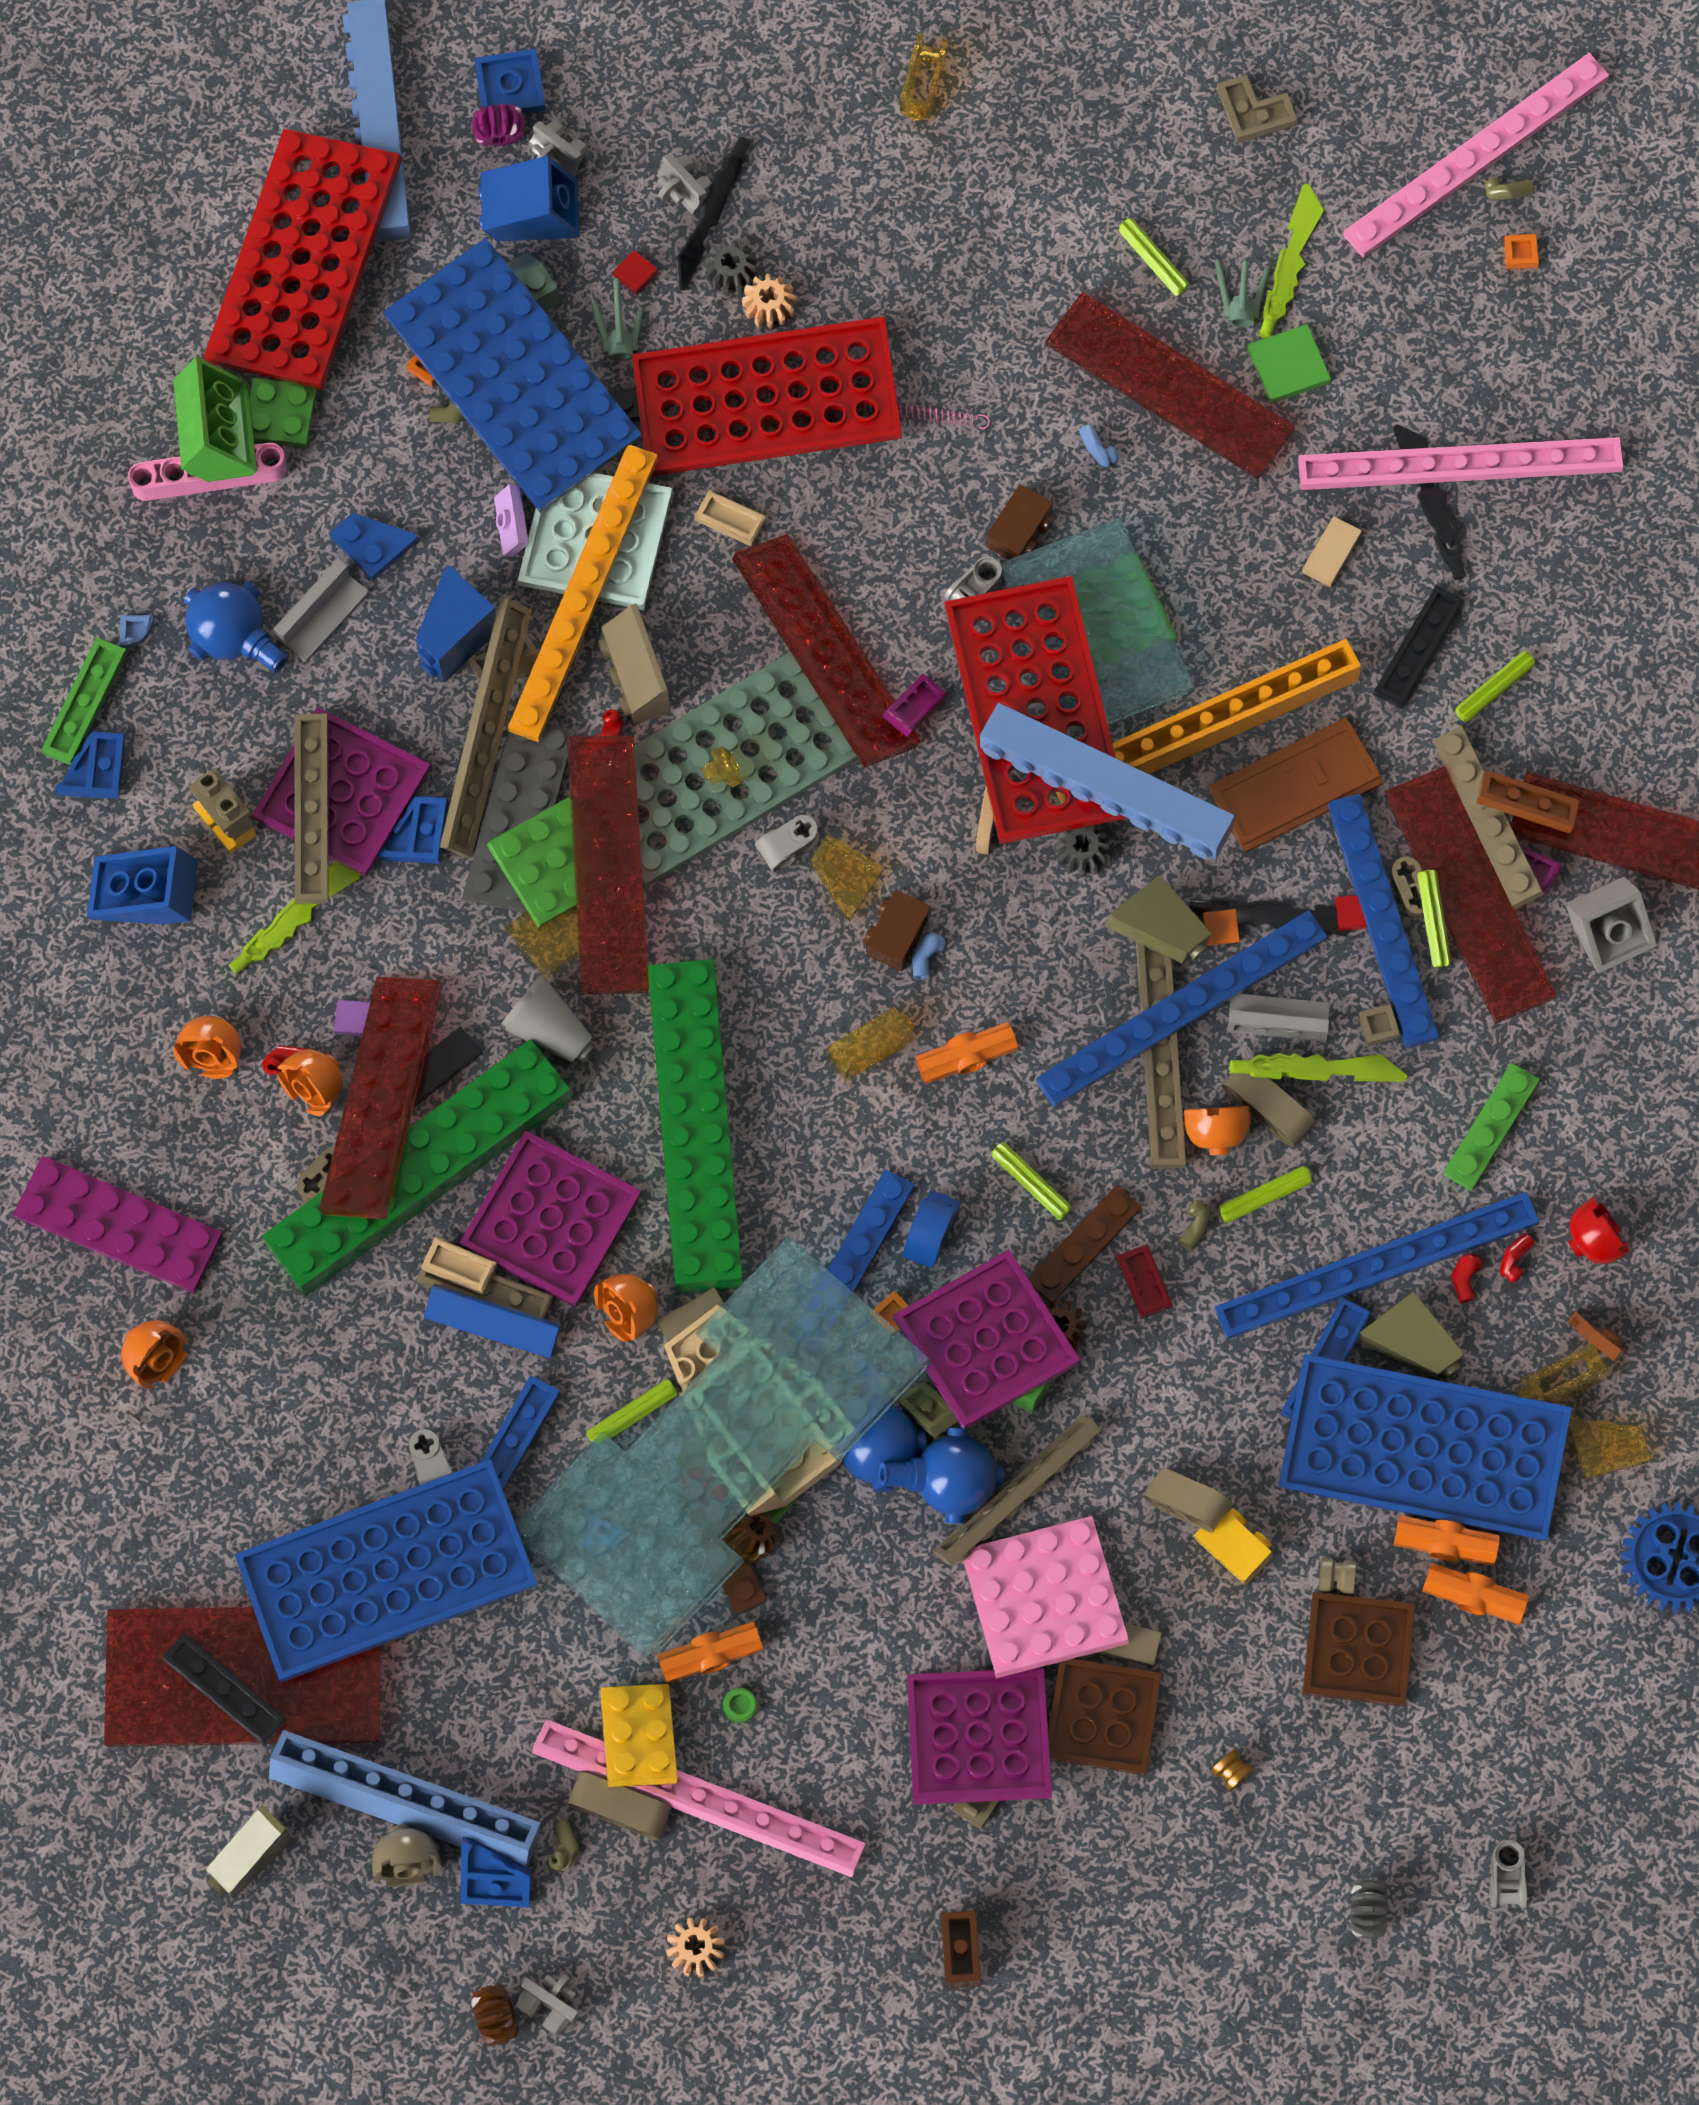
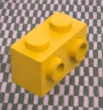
[1194,1508,1274,1586]

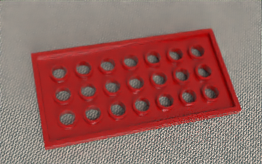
[203,128,403,390]
[632,316,902,476]
[944,576,1126,844]

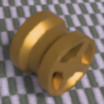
[1211,1749,1254,1792]

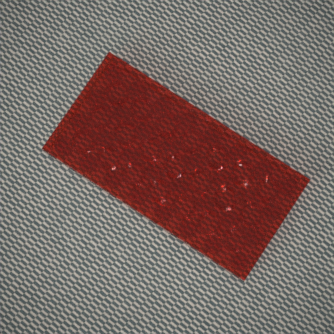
[104,1607,381,1747]

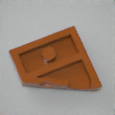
[1568,1311,1628,1361]

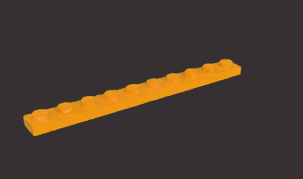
[508,445,658,742]

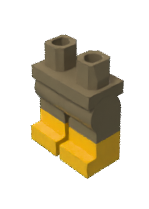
[189,768,257,854]

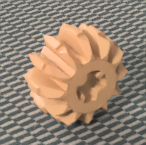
[742,273,796,330]
[666,1918,725,1977]

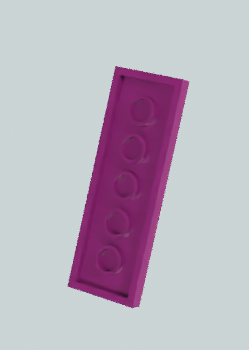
[13,1156,223,1294]

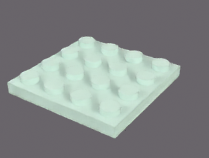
[518,473,673,610]

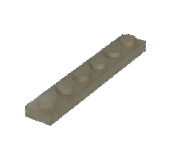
[294,713,329,904]
[1433,726,1544,909]
[932,1416,1101,1566]

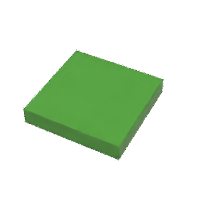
[1247,324,1331,404]

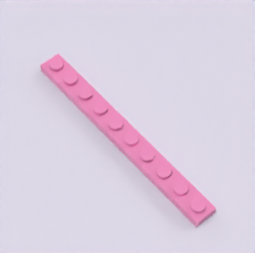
[1343,53,1609,258]
[1298,437,1623,490]
[532,1719,866,1877]

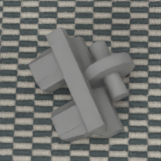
[528,120,588,176]
[656,153,712,215]
[516,1974,580,2037]

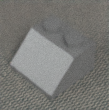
[1566,877,1657,974]

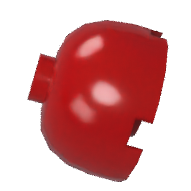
[1568,1196,1632,1265]

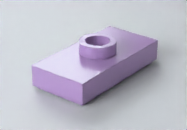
[494,484,529,557]

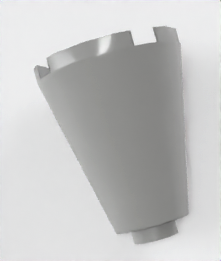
[500,975,594,1063]

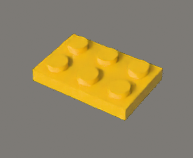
[600,1684,677,1787]

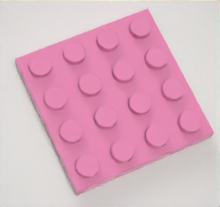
[963,1516,1129,1679]

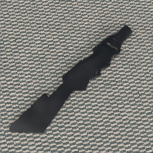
[677,137,750,291]
[1393,424,1466,580]
[1189,897,1352,937]

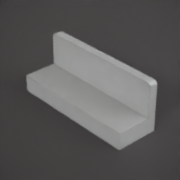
[274,559,369,662]
[1227,994,1330,1042]

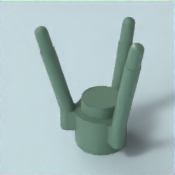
[1215,259,1270,327]
[592,278,644,361]

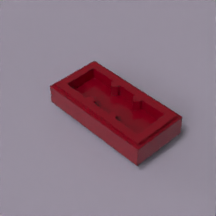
[1116,1244,1173,1319]

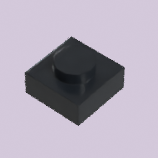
[607,387,640,422]

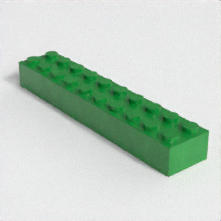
[647,959,744,1294]
[262,1039,573,1297]

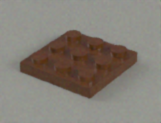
[1302,1592,1415,1707]
[1048,1659,1162,1776]

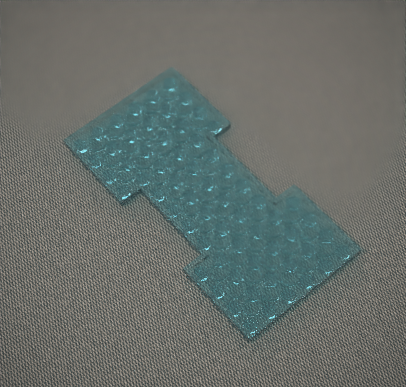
[515,1236,932,1661]

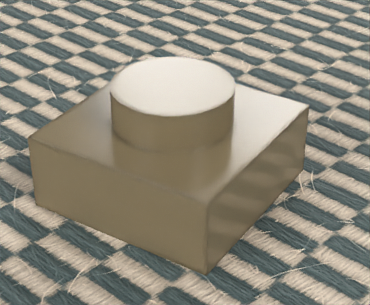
[1358,1004,1400,1046]

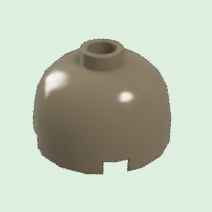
[371,1824,442,1887]

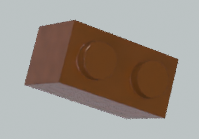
[986,484,1055,565]
[863,889,931,972]
[941,1911,981,1988]

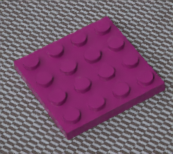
[252,707,431,878]
[459,1130,642,1308]
[893,1249,1080,1430]
[907,1668,1052,1805]

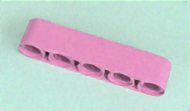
[128,443,288,501]

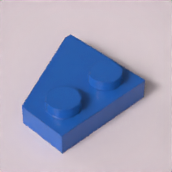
[329,513,419,581]
[55,732,125,799]
[377,796,450,864]
[460,1837,531,1908]

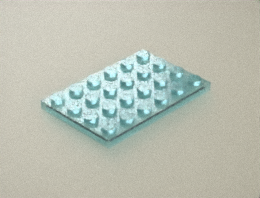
[1000,518,1194,737]

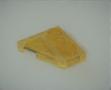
[810,834,884,922]
[1568,1414,1651,1480]

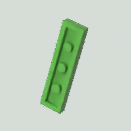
[42,637,127,765]
[1443,1063,1540,1191]

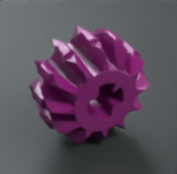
[472,103,525,147]

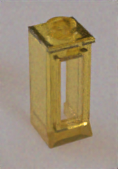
[900,33,948,121]
[827,1006,915,1083]
[1517,1343,1609,1404]

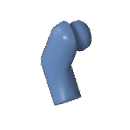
[1079,424,1119,467]
[912,933,945,979]

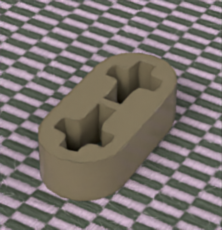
[1391,856,1424,918]
[297,1146,350,1202]

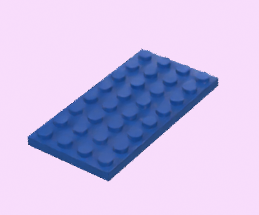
[383,238,642,513]
[1278,1354,1572,1542]
[234,1459,538,1683]

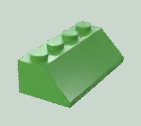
[173,356,257,482]

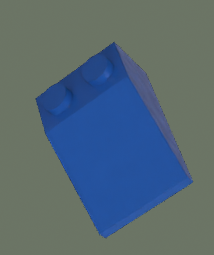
[87,846,198,925]

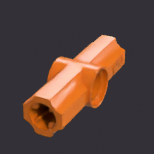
[915,1022,1018,1085]
[1393,1515,1500,1566]
[1422,1563,1529,1625]
[657,1621,764,1684]

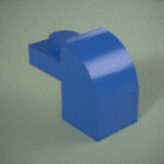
[902,1190,962,1268]

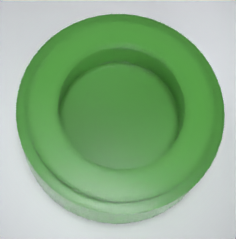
[723,1688,757,1724]

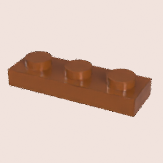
[1476,770,1579,834]

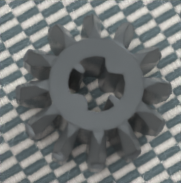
[704,240,758,296]
[1054,825,1110,878]
[1351,1879,1387,1938]

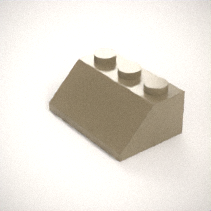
[598,603,671,724]

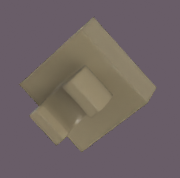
[952,1801,999,1829]

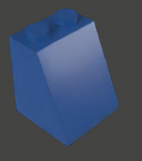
[479,155,580,242]
[416,565,496,682]

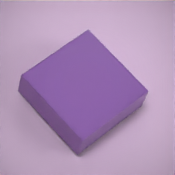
[334,1000,371,1037]

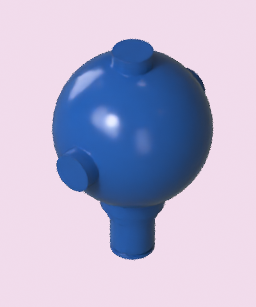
[184,581,289,673]
[842,1366,927,1493]
[878,1427,1005,1524]

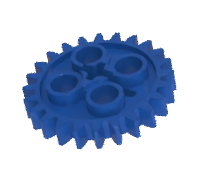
[1620,1502,1699,1614]

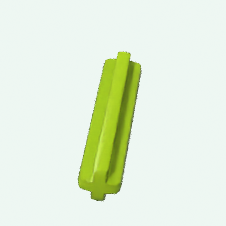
[1119,218,1188,296]
[1455,651,1535,722]
[1417,870,1452,968]
[992,1142,1071,1220]
[1218,1166,1312,1223]
[586,1379,677,1447]

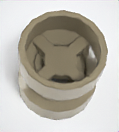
[1319,1557,1356,1594]

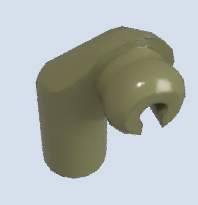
[1484,178,1534,201]
[430,402,464,423]
[1178,1200,1211,1251]
[548,1819,579,1871]

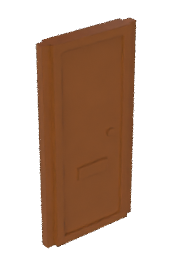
[1208,717,1384,853]

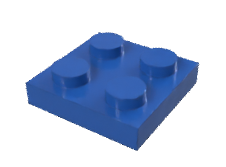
[474,49,546,114]

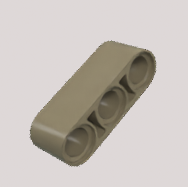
[1221,1073,1316,1147]
[1143,1467,1232,1533]
[567,1771,672,1841]

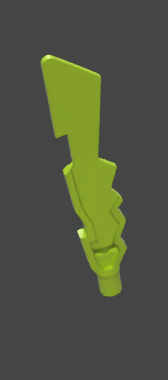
[1259,184,1324,339]
[229,862,360,974]
[1229,1053,1407,1082]

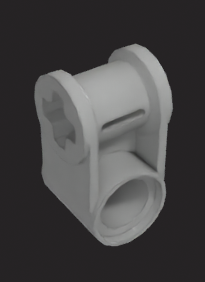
[944,556,1003,601]
[755,815,819,873]
[409,1429,452,1485]
[1489,1840,1527,1908]

